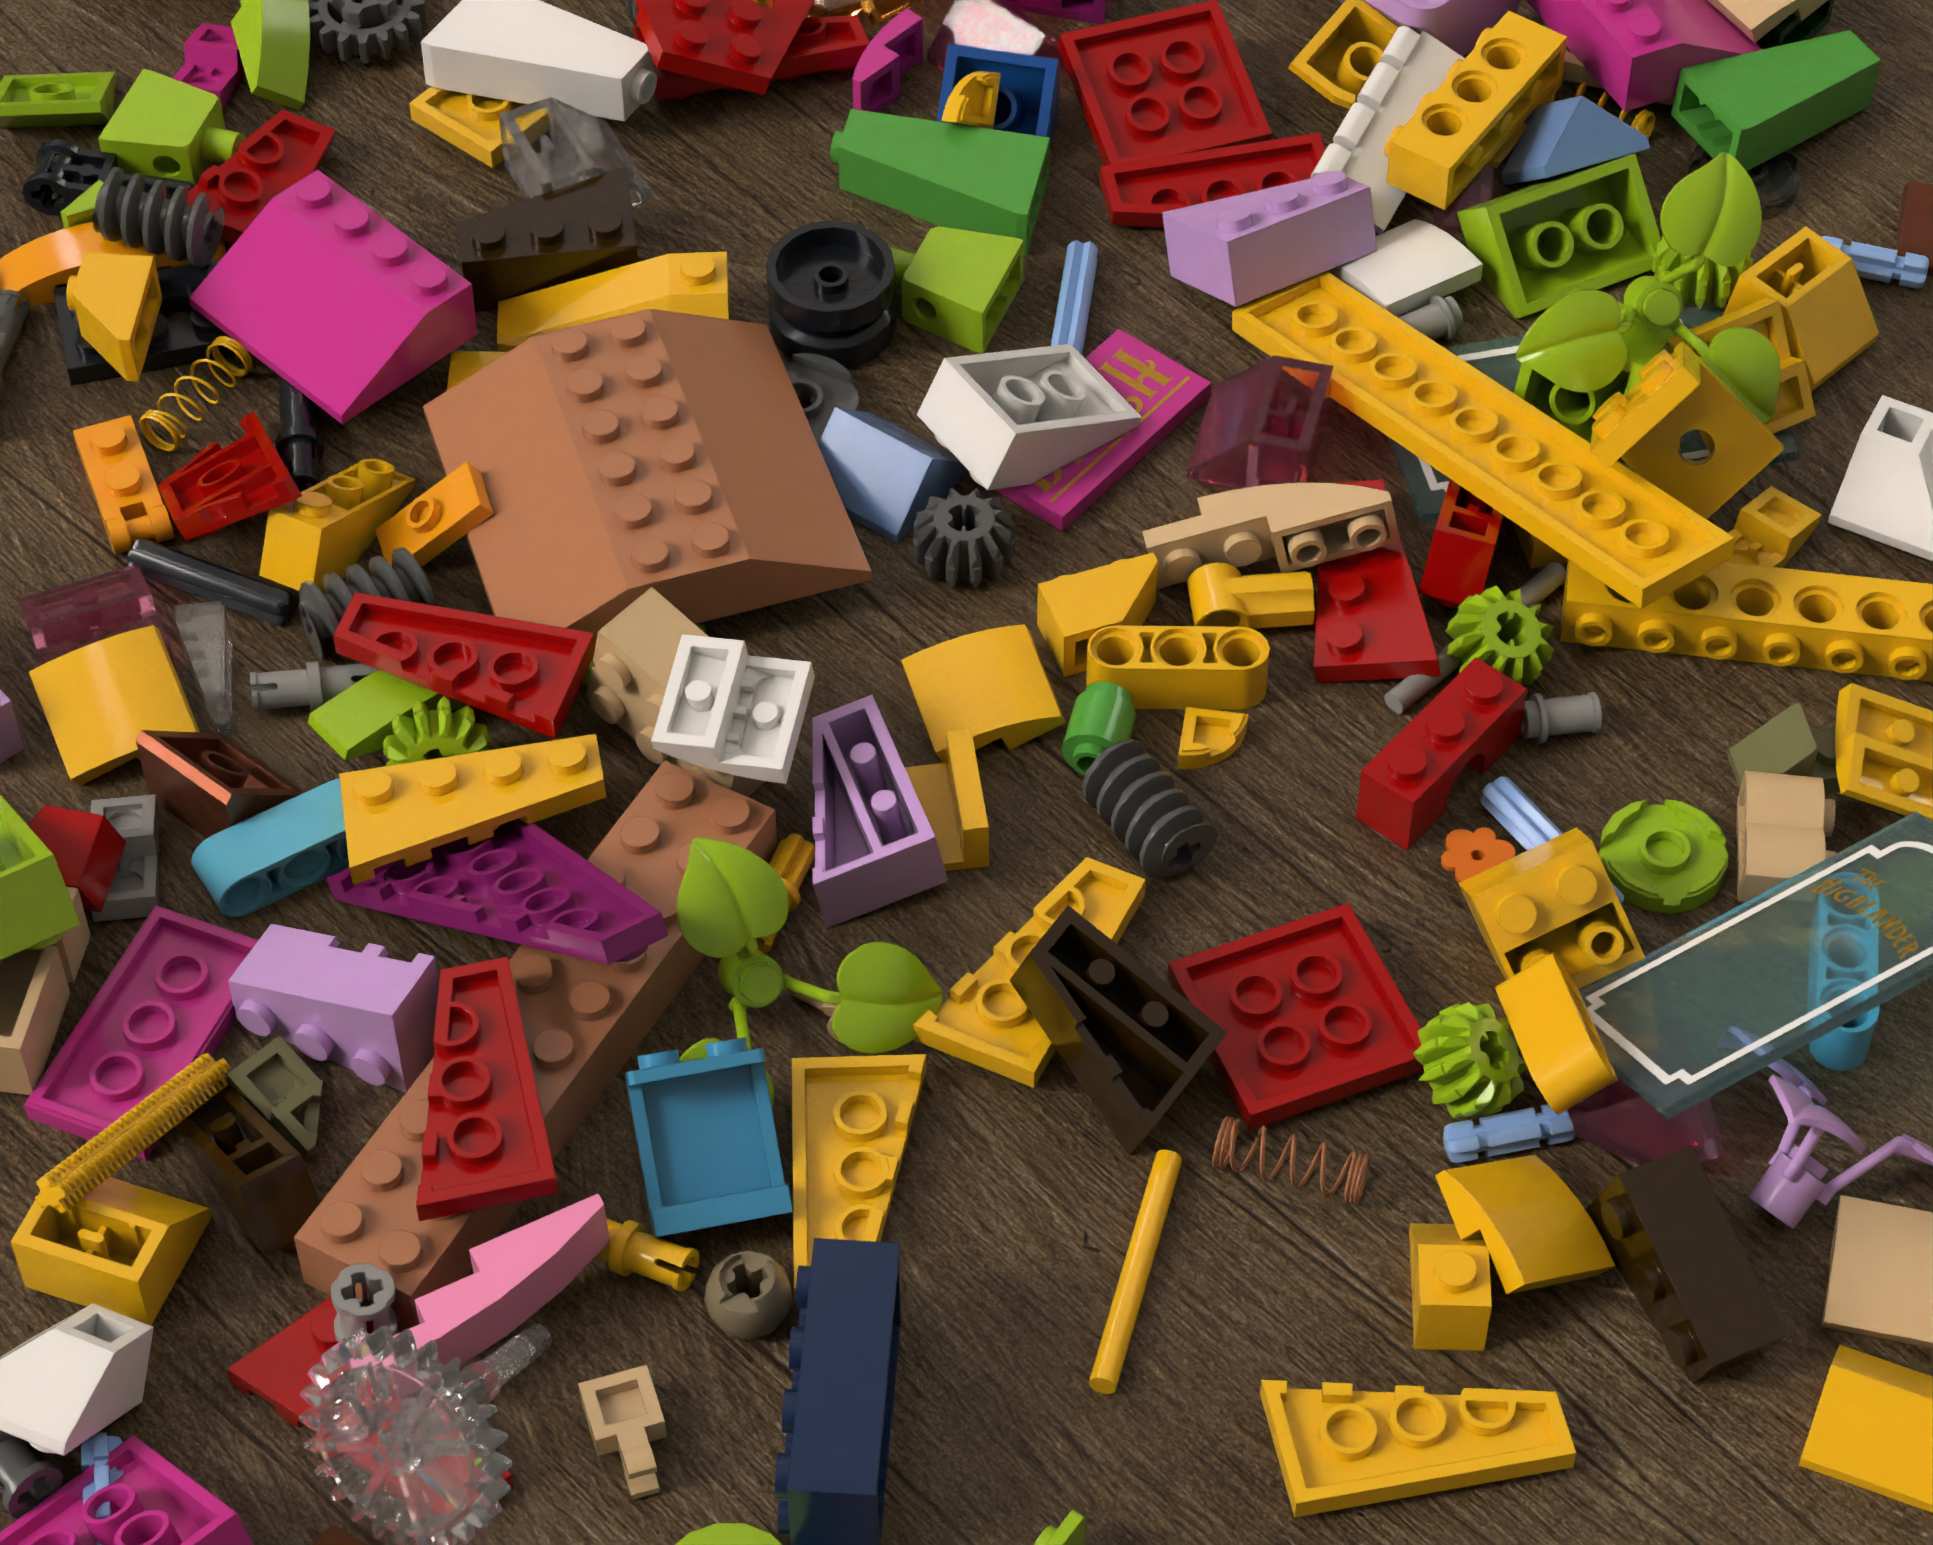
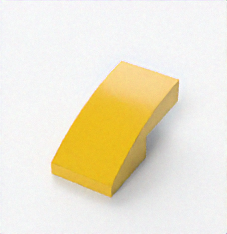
[1726,486,1822,568]

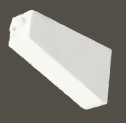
[421,0,657,122]

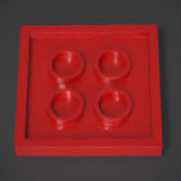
[1058,0,1272,166]
[1167,903,1424,1131]

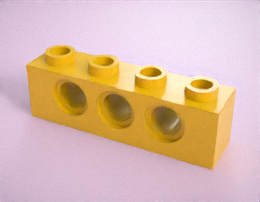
[1384,11,1567,210]

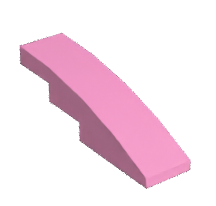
[359,1193,610,1409]

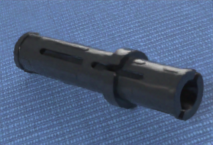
[275,375,324,492]

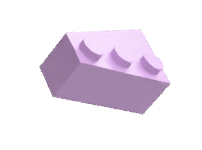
[812,695,948,928]
[228,924,439,1093]

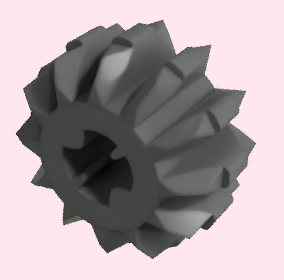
[913,487,1015,590]

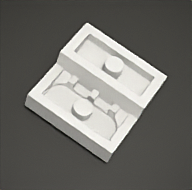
[1328,219,1483,317]
[651,634,815,784]

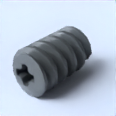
[93,167,225,268]
[299,547,437,659]
[1082,739,1218,879]

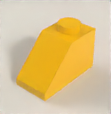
[66,252,163,382]
[1409,1223,1492,1351]

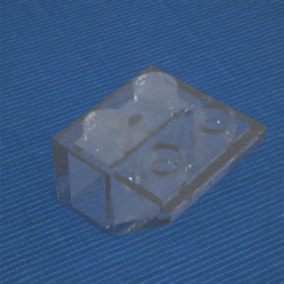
[498,97,653,206]

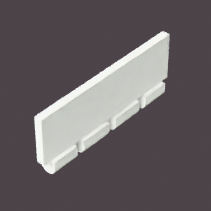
[1311,26,1465,234]

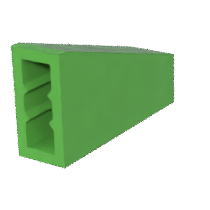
[1671,30,1881,171]
[830,109,1050,257]

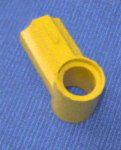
[1187,562,1315,629]

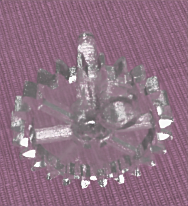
[299,1323,552,1545]

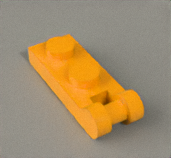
[73,415,174,555]

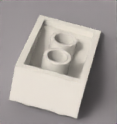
[917,344,1142,491]

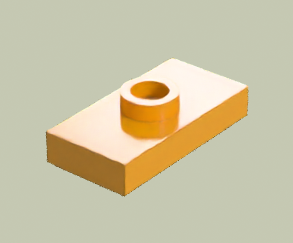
[375,461,494,567]

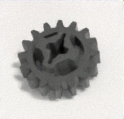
[309,0,427,63]

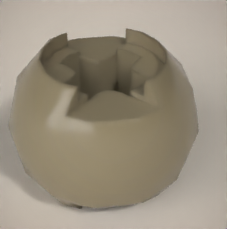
[704,1250,793,1340]

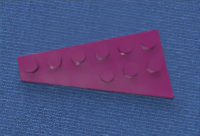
[326,818,669,965]

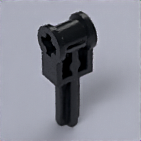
[22,139,194,215]

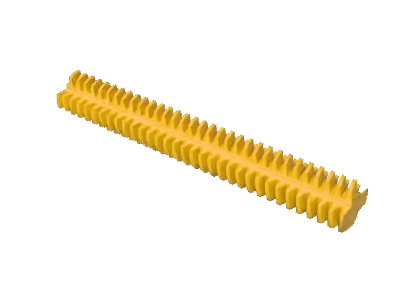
[35,1053,231,1213]

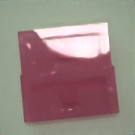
[18,564,175,665]

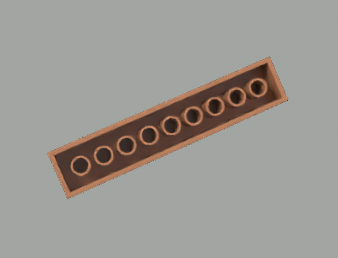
[294,760,778,1332]

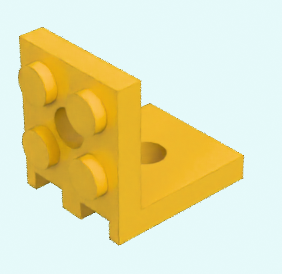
[1590,341,1784,519]

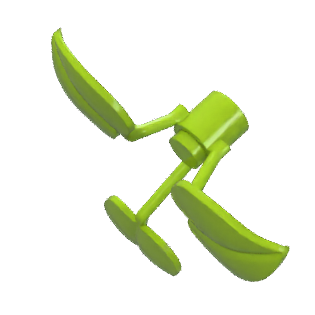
[1516,152,1781,424]
[676,837,943,1107]

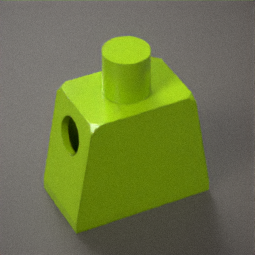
[98,69,246,186]
[889,226,1024,354]

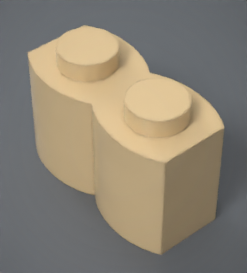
[1736,771,1837,909]

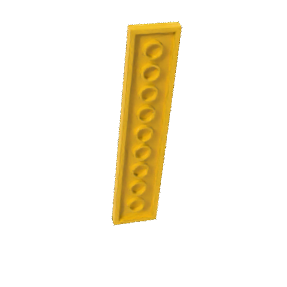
[1232,271,1735,609]

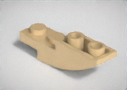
[1142,483,1400,589]

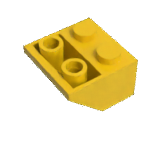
[1723,226,1879,392]
[1458,827,1645,990]
[11,1177,212,1326]

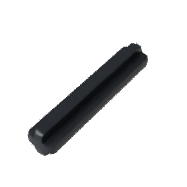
[126,538,295,626]

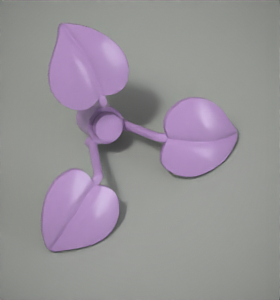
[1720,1032,1933,1229]

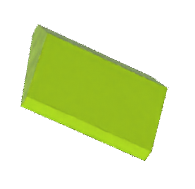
[0,71,116,128]

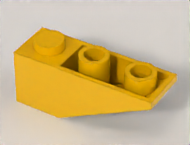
[259,459,416,591]

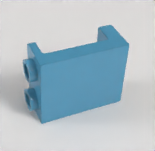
[625,1037,793,1237]

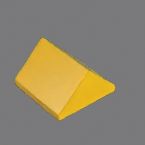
[1798,1345,1933,1513]

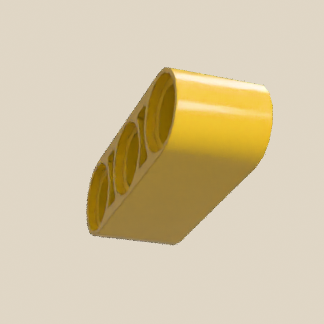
[1086,625,1270,710]
[1495,952,1618,1115]

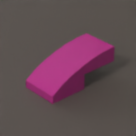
[852,8,923,113]
[172,23,244,110]

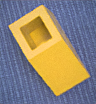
[1037,552,1158,678]

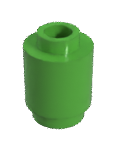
[1062,682,1136,776]

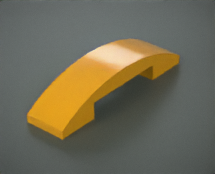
[0,222,227,310]

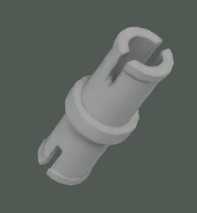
[249,661,377,712]

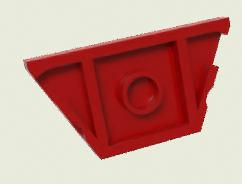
[157,412,302,541]

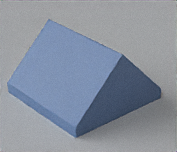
[1501,96,1650,185]
[818,407,968,544]

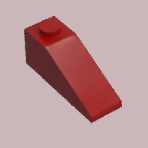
[1418,479,1504,608]

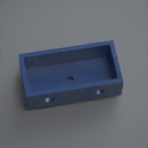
[775,1238,902,1545]

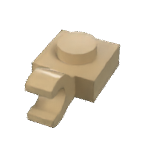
[578,1365,667,1500]

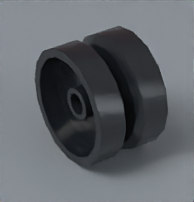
[766,221,896,368]

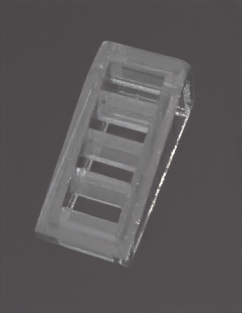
[174,601,233,737]

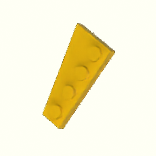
[339,734,606,885]
[913,857,1146,1088]
[792,1054,926,1303]
[1260,1380,1576,1518]

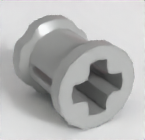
[331,1263,398,1356]

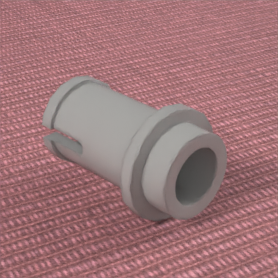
[1398,295,1464,340]
[1521,692,1602,744]

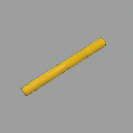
[1089,1150,1182,1394]

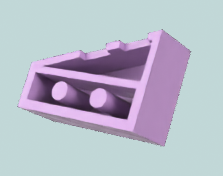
[1162,171,1377,307]

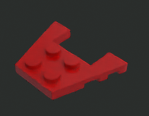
[635,0,816,95]

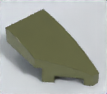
[227,1035,323,1159]

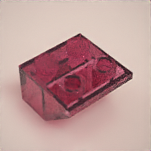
[1187,355,1333,489]

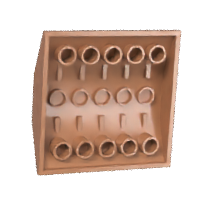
[423,309,872,646]

